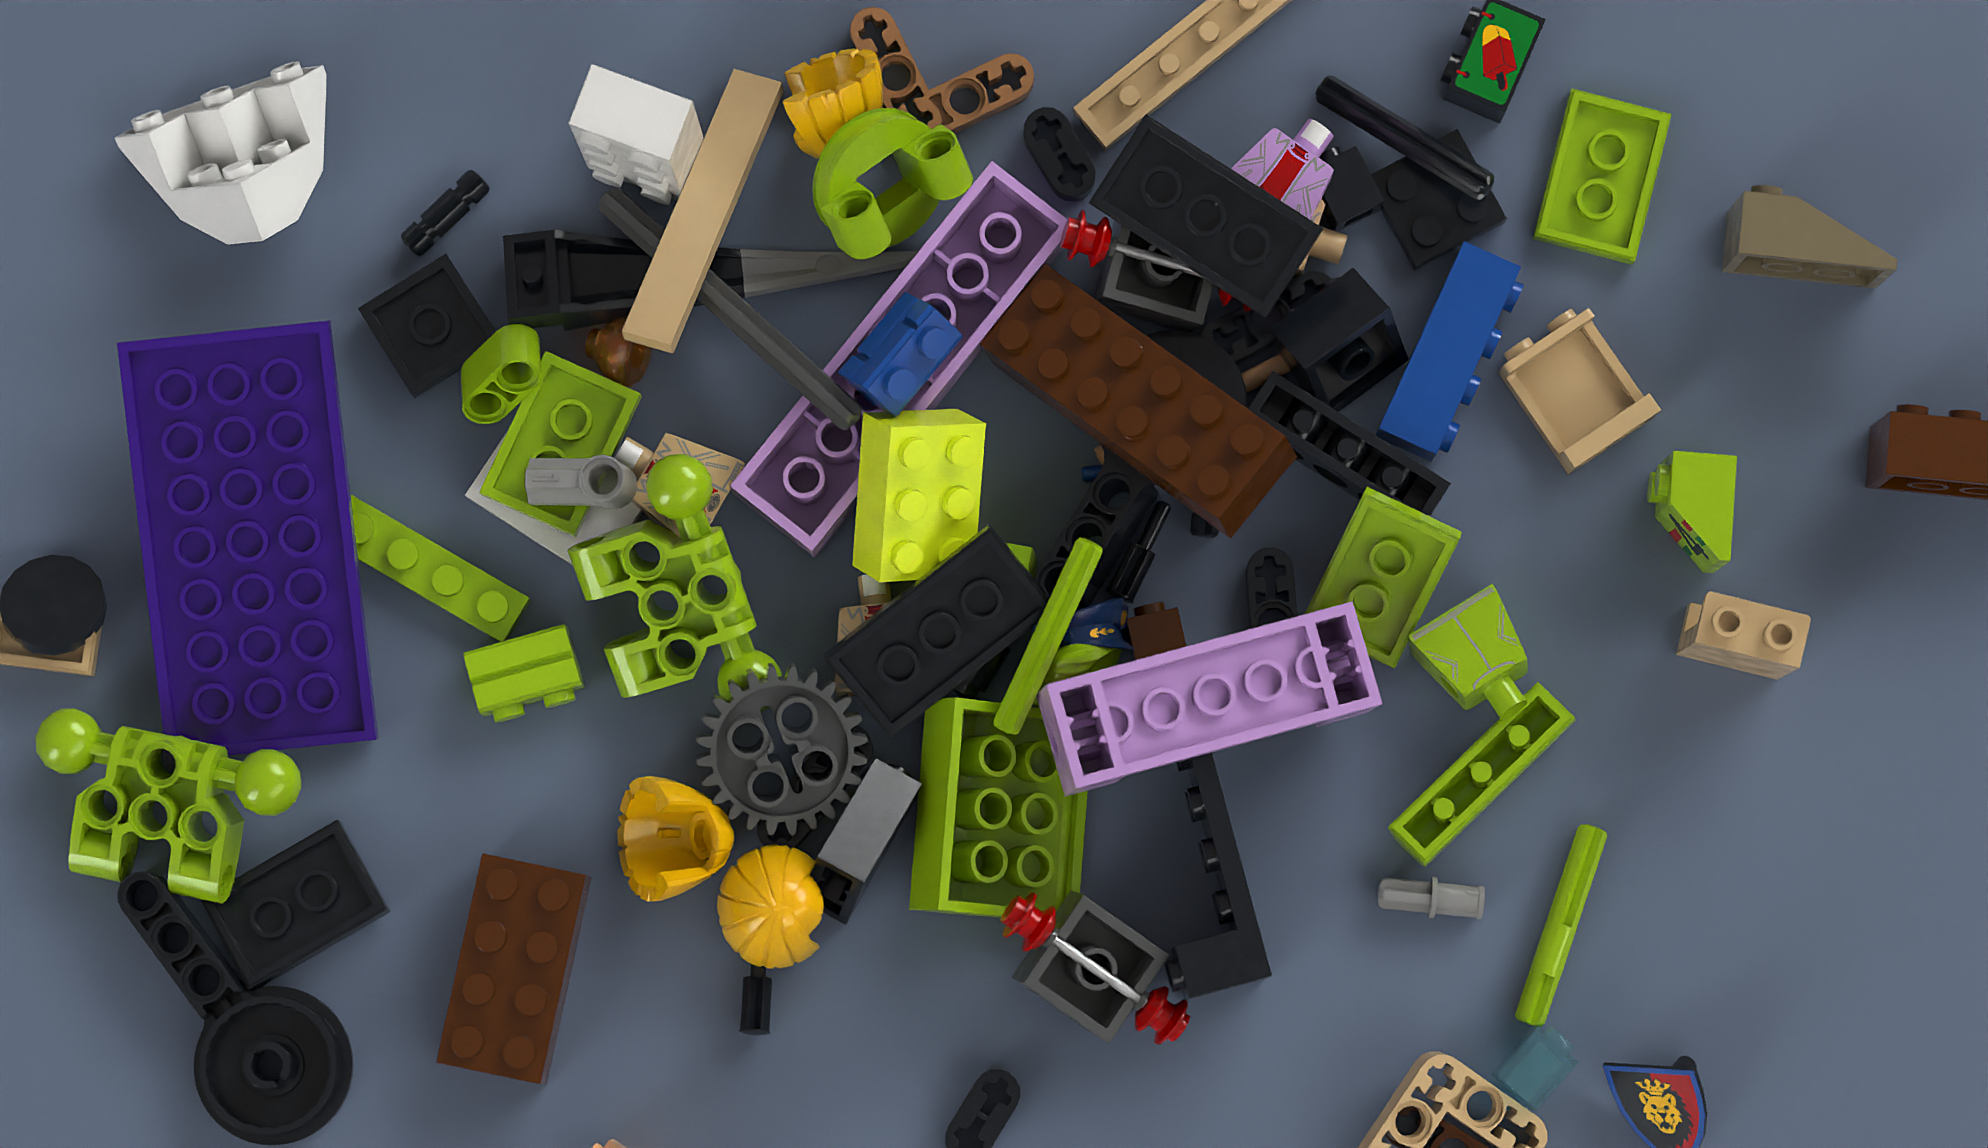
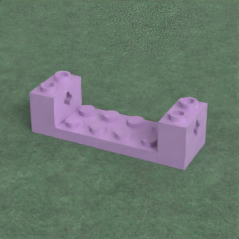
[1036,602,1382,796]

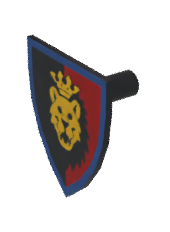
[1602,1056,1707,1148]

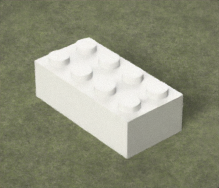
[569,64,704,205]

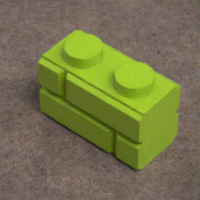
[463,624,585,723]

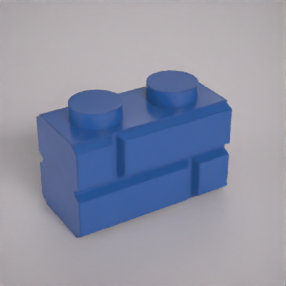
[838,292,963,417]

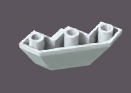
[115,62,327,245]

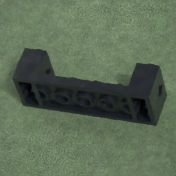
[1164,752,1272,1000]

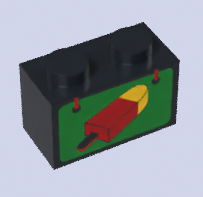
[1440,0,1546,124]

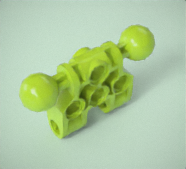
[567,454,782,713]
[35,708,302,904]

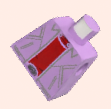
[1231,119,1334,220]

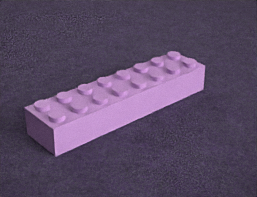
[730,161,1067,558]

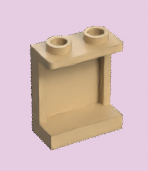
[1498,308,1661,475]
[1676,592,1811,680]

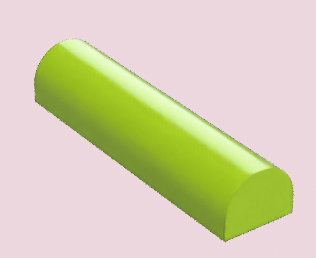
[1388,682,1576,867]

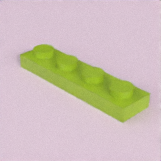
[351,495,531,642]

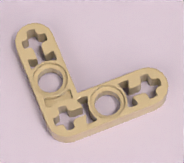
[1358,1051,1547,1148]

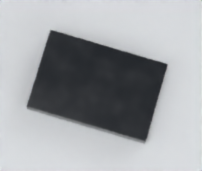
[200,819,391,991]

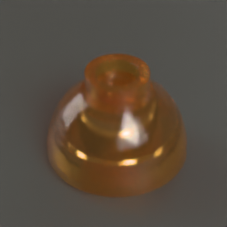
[585,316,653,388]

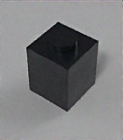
[1319,146,1384,232]

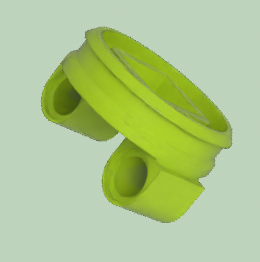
[812,108,973,259]

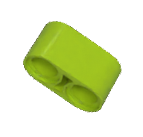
[461,324,541,424]

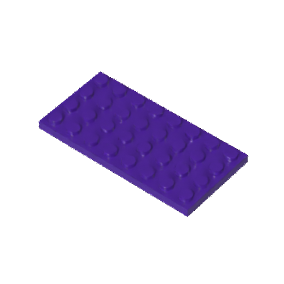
[117,320,379,762]

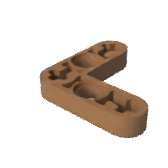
[850,7,1034,134]

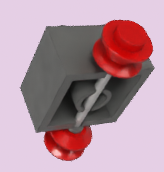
[1060,210,1251,332]
[1000,890,1190,1045]

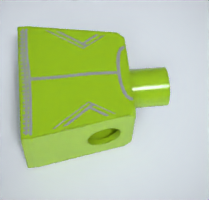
[1408,584,1528,720]

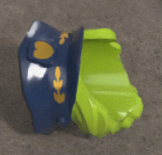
[1029,597,1135,707]

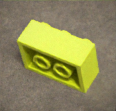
[852,409,986,582]

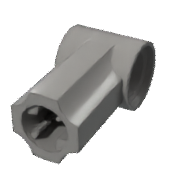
[525,455,637,509]

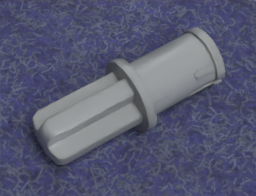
[1378,877,1485,919]

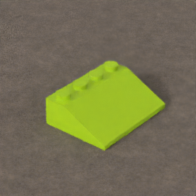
[909,697,1088,918]

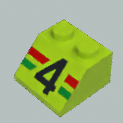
[1647,451,1737,573]

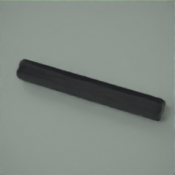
[1315,75,1495,200]

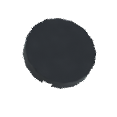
[0,555,107,656]

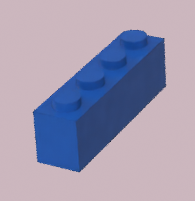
[1375,241,1524,462]

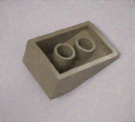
[1722,185,1898,289]

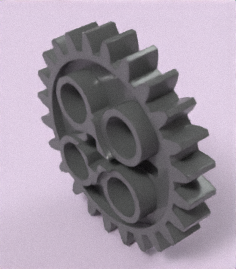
[696,663,868,836]

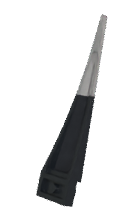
[503,230,918,331]

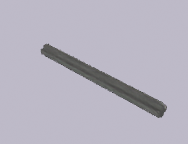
[598,187,863,430]

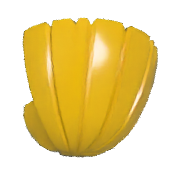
[783,49,883,159]
[617,776,735,902]
[717,844,824,969]

